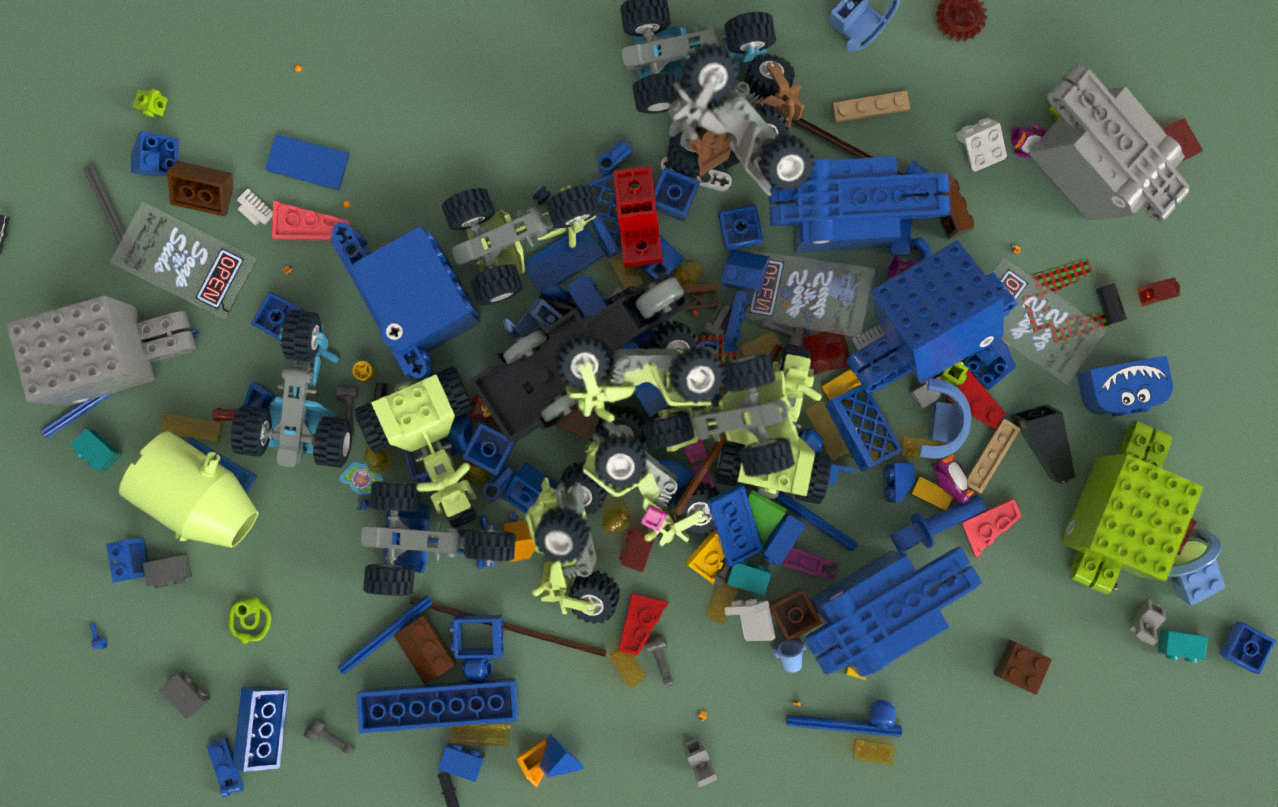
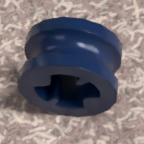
[533,186,551,205]

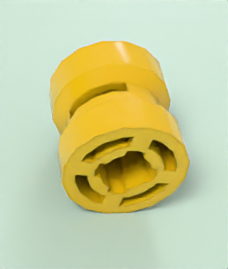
[353,361,376,382]

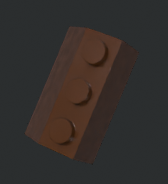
[167,161,233,216]
[934,175,974,240]
[393,614,458,684]

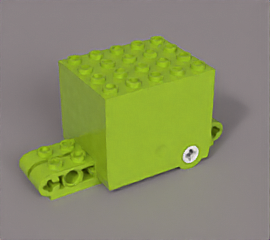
[1062,420,1203,595]

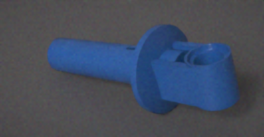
[890,495,986,553]

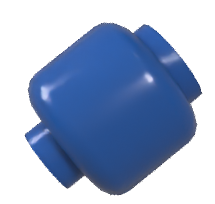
[797,428,824,454]
[462,658,492,681]
[869,700,896,731]

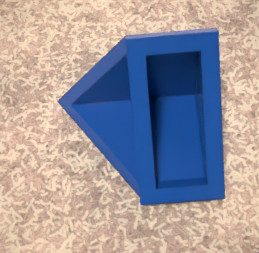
[243,381,279,411]
[447,412,473,456]
[540,734,584,778]

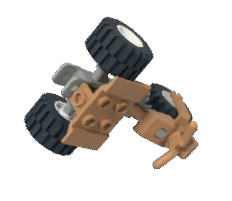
[667,54,804,178]

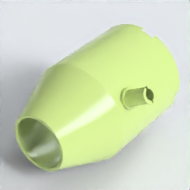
[119,431,258,548]

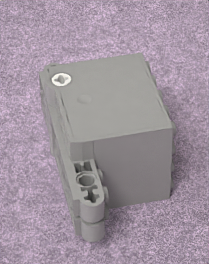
[1028,64,1190,223]
[7,296,196,406]

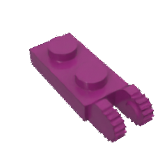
[781,548,838,580]

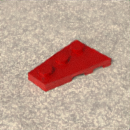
[946,370,1006,430]

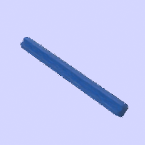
[41,393,113,438]
[774,491,858,551]
[338,595,433,675]
[786,715,902,737]

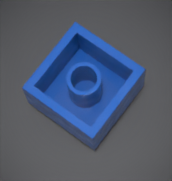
[654,167,700,221]

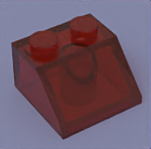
[803,329,850,375]

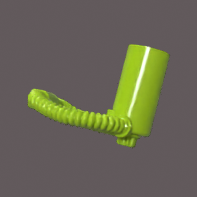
[228,596,272,644]

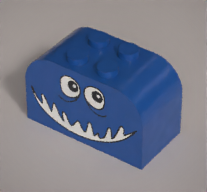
[1076,356,1173,417]

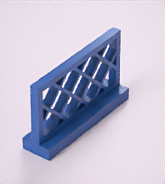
[580,173,622,260]
[824,386,903,473]

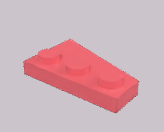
[960,498,1022,558]

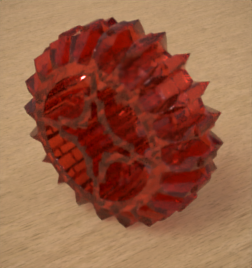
[935,0,987,42]

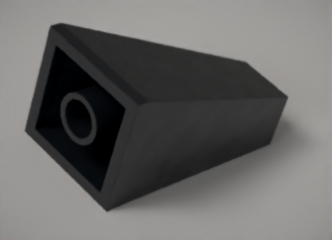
[1011,404,1076,484]

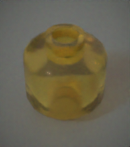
[674,259,702,285]
[363,446,392,474]
[461,460,490,485]
[602,507,631,536]

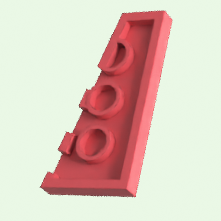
[272,201,350,241]

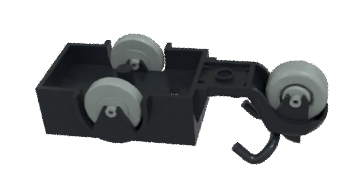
[469,273,688,442]

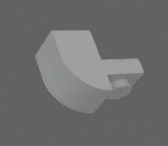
[909,376,941,409]
[1130,598,1166,646]
[682,737,718,787]

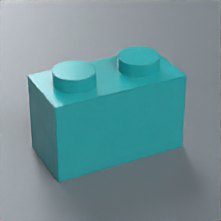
[70,428,122,471]
[726,560,771,596]
[1158,629,1208,663]

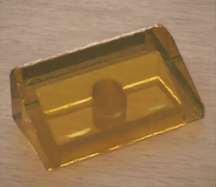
[609,649,647,689]

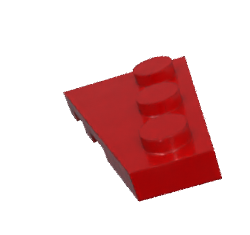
[618,594,669,656]

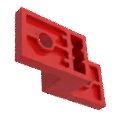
[613,166,663,268]

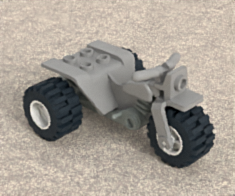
[668,43,815,196]

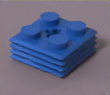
[718,205,763,250]
[251,291,305,341]
[1219,621,1276,674]

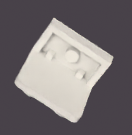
[955,118,1007,172]
[724,599,775,641]

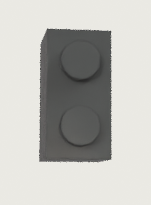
[143,554,192,588]
[160,671,210,719]

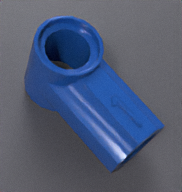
[598,139,633,176]
[483,465,516,501]

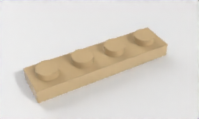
[832,91,910,123]
[966,419,1021,494]

